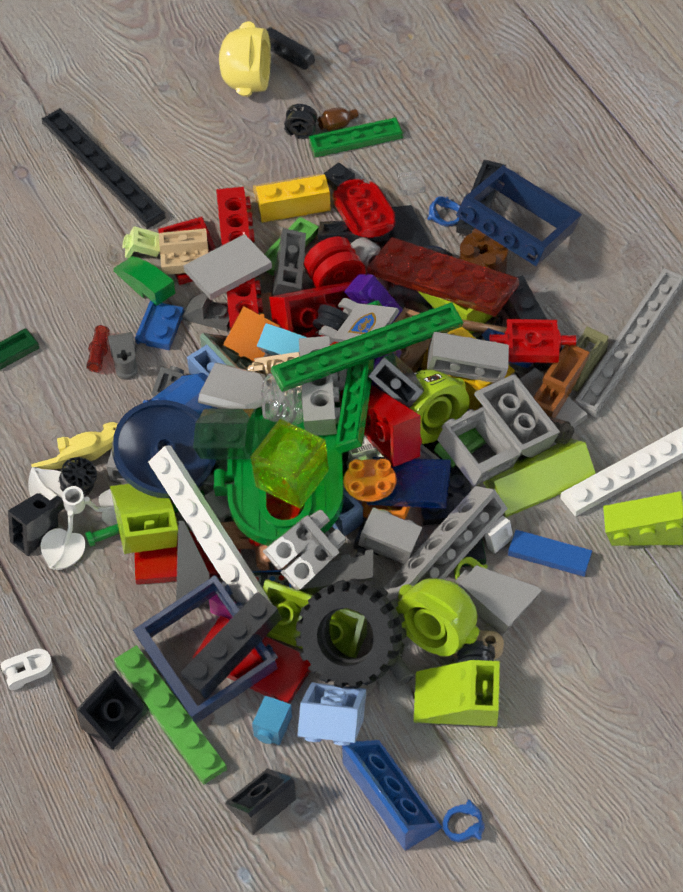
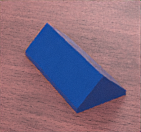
[342,740,442,851]

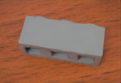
[427,332,509,383]

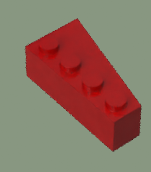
[269,281,352,338]
[340,384,422,467]

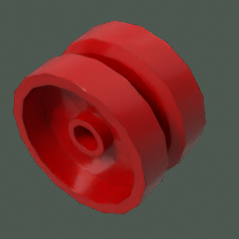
[303,236,366,288]

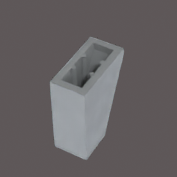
[456,565,542,636]

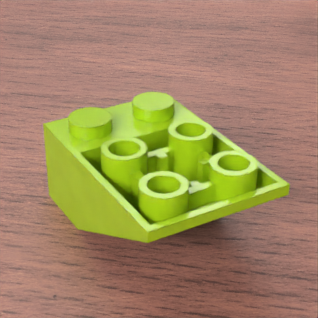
[110,484,178,554]
[414,660,500,727]

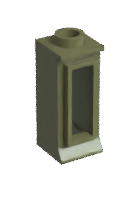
[573,326,609,392]

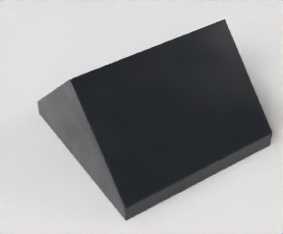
[76,670,149,750]
[224,768,296,835]

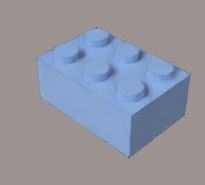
[298,682,366,746]

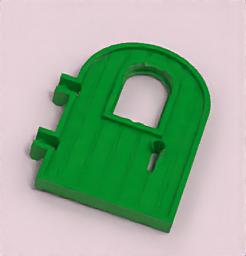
[214,390,344,546]

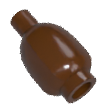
[317,107,359,132]

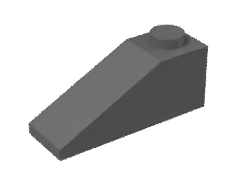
[271,228,306,296]
[176,521,210,605]

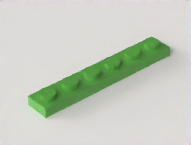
[114,645,227,785]

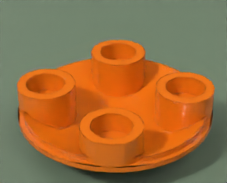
[344,459,397,502]

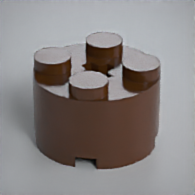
[459,229,508,284]

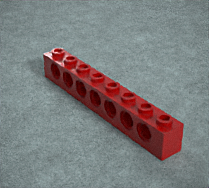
[216,186,263,331]

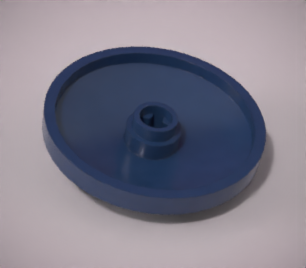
[112,400,217,498]

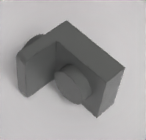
[151,366,186,397]

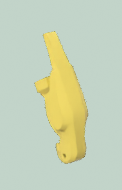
[31,422,118,470]

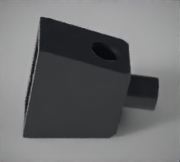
[8,493,65,556]

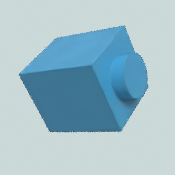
[252,696,292,745]

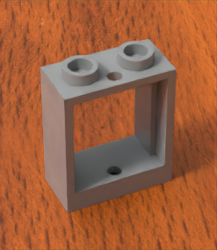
[437,407,520,487]

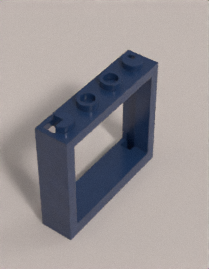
[456,165,582,266]
[133,576,278,724]

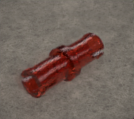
[86,325,110,372]

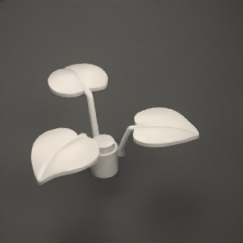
[28,467,117,570]

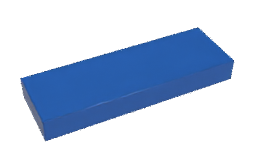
[508,530,592,577]

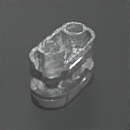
[261,373,303,428]

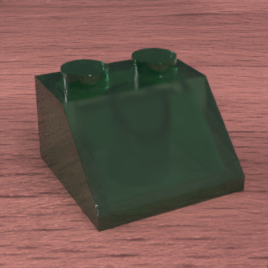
[193,409,256,459]

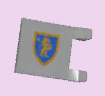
[319,298,399,344]

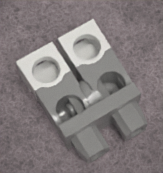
[263,510,346,590]

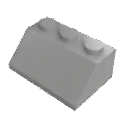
[474,374,560,458]

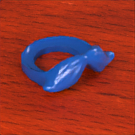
[427,196,460,227]
[443,799,485,842]

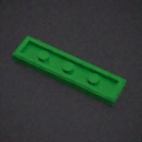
[309,117,403,158]

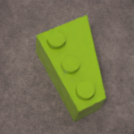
[603,491,683,546]

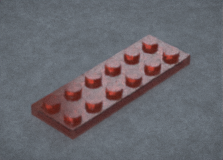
[367,237,519,316]

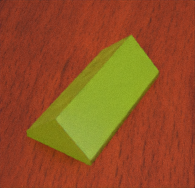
[483,438,596,518]
[263,579,367,658]

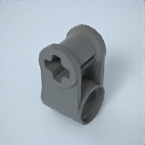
[108,332,138,379]

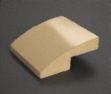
[159,229,208,275]

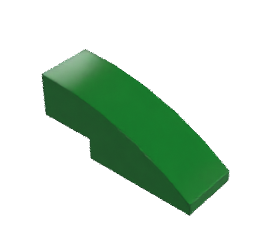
[113,256,176,306]

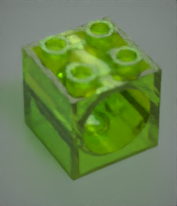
[251,419,329,509]

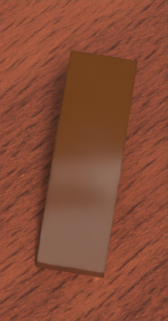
[533,345,590,422]

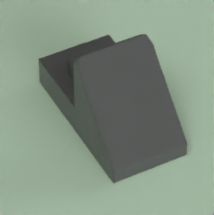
[182,292,230,331]

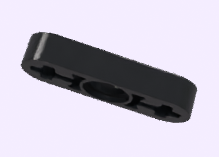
[266,27,315,70]

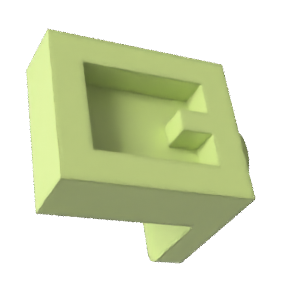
[122,226,160,258]

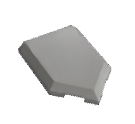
[198,363,279,415]

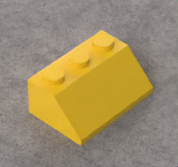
[253,174,331,223]

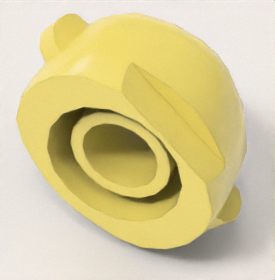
[219,22,270,97]

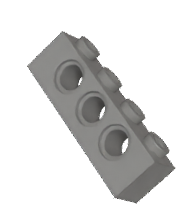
[299,336,340,436]

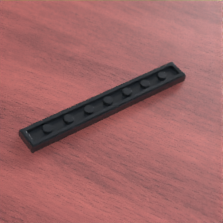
[41,108,166,229]

